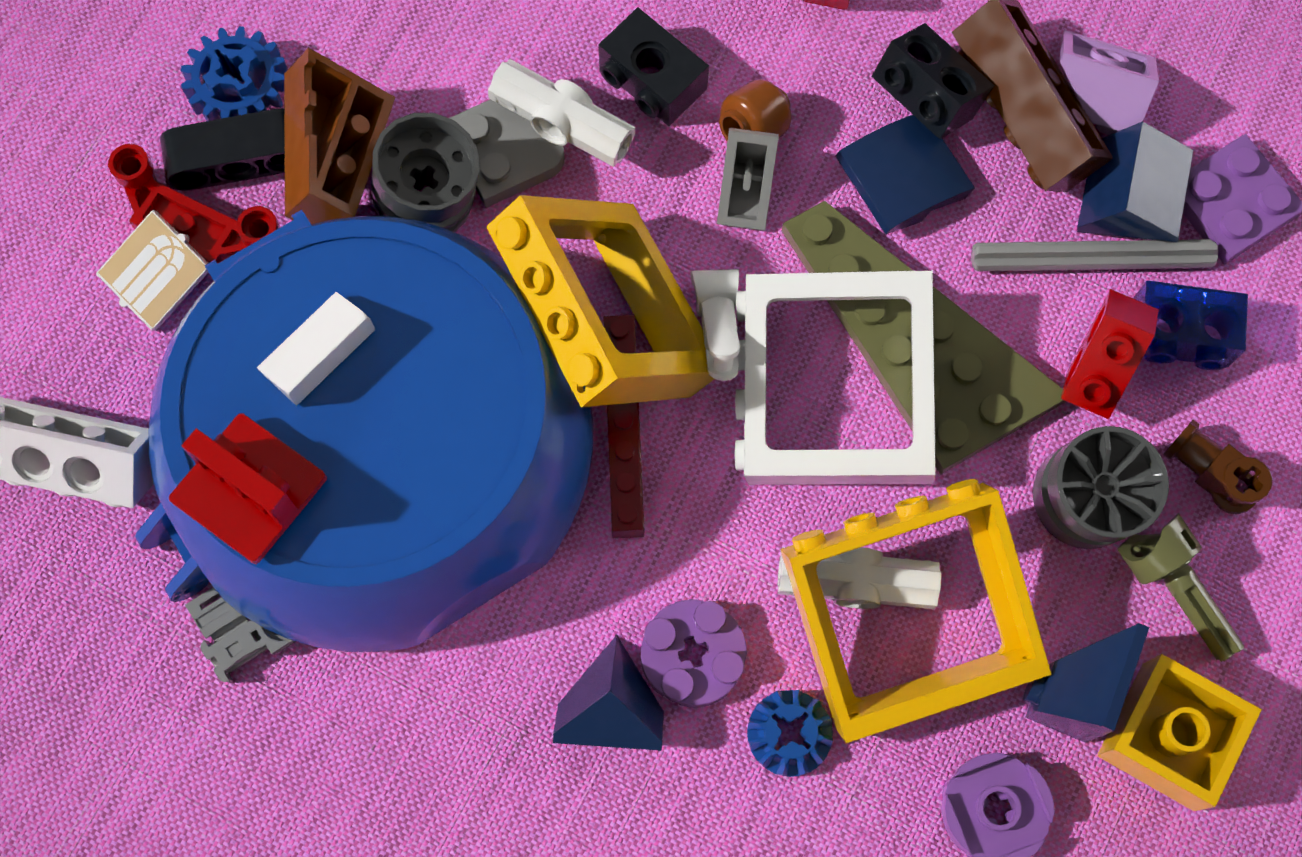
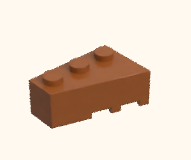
[284,47,395,224]

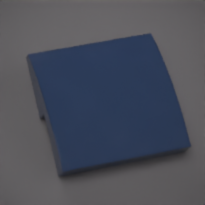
[835,115,975,235]

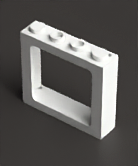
[735,270,936,485]

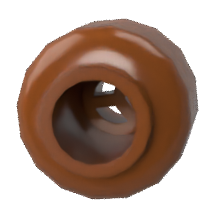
[719,79,792,141]

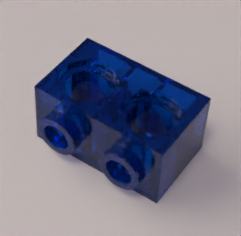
[1133,280,1248,370]

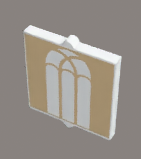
[96,210,208,331]

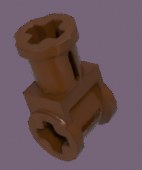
[1163,419,1272,514]

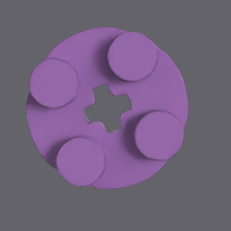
[641,599,747,708]
[941,753,1055,857]

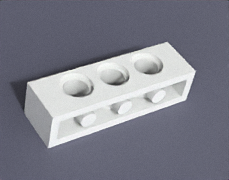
[0,397,154,508]

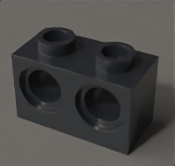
[871,23,995,139]

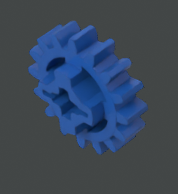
[181,26,288,121]

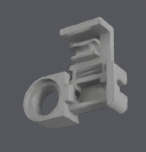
[185,587,296,683]

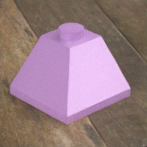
[1060,30,1159,135]

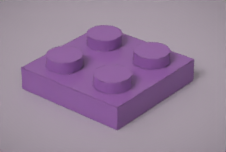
[1183,133,1302,265]

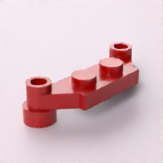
[108,144,280,263]

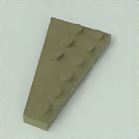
[781,201,1067,475]

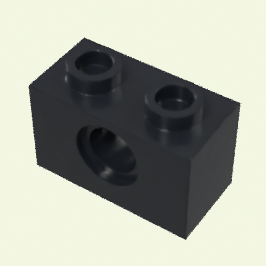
[598,7,709,126]

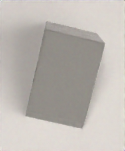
[717,128,779,231]

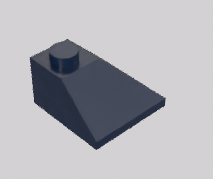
[1023,623,1150,743]

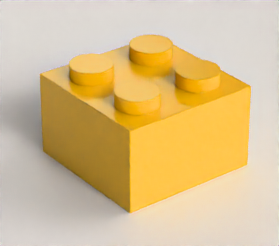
[1097,654,1262,811]

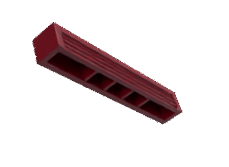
[603,315,645,538]

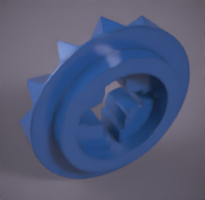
[747,690,833,777]

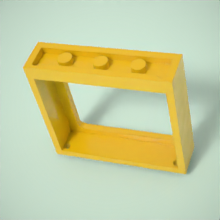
[486,195,714,407]
[780,479,1052,743]

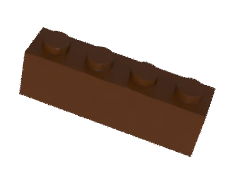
[952,0,1113,192]

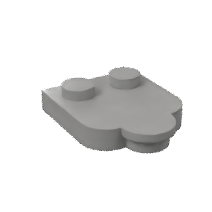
[449,99,564,208]

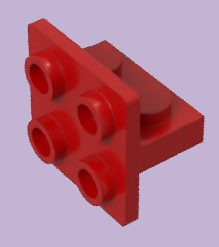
[169,413,327,564]

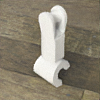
[690,269,740,381]

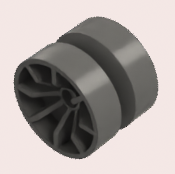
[1033,426,1169,549]

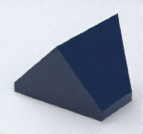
[553,635,664,751]

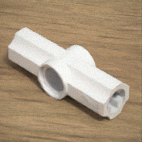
[488,59,635,167]
[777,547,941,609]

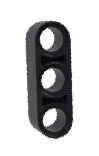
[160,108,285,191]

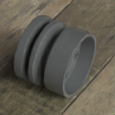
[371,113,480,232]

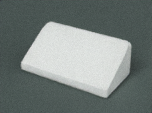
[257,292,376,406]

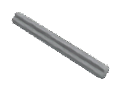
[971,239,1218,271]

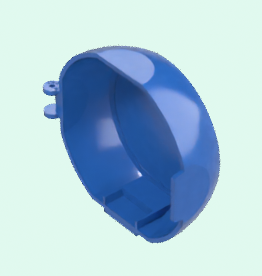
[135,210,594,652]

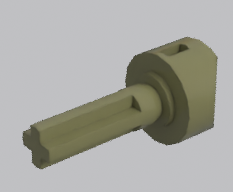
[1118,513,1245,662]

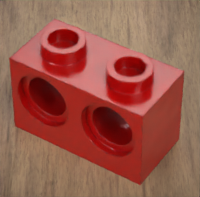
[1061,289,1159,419]

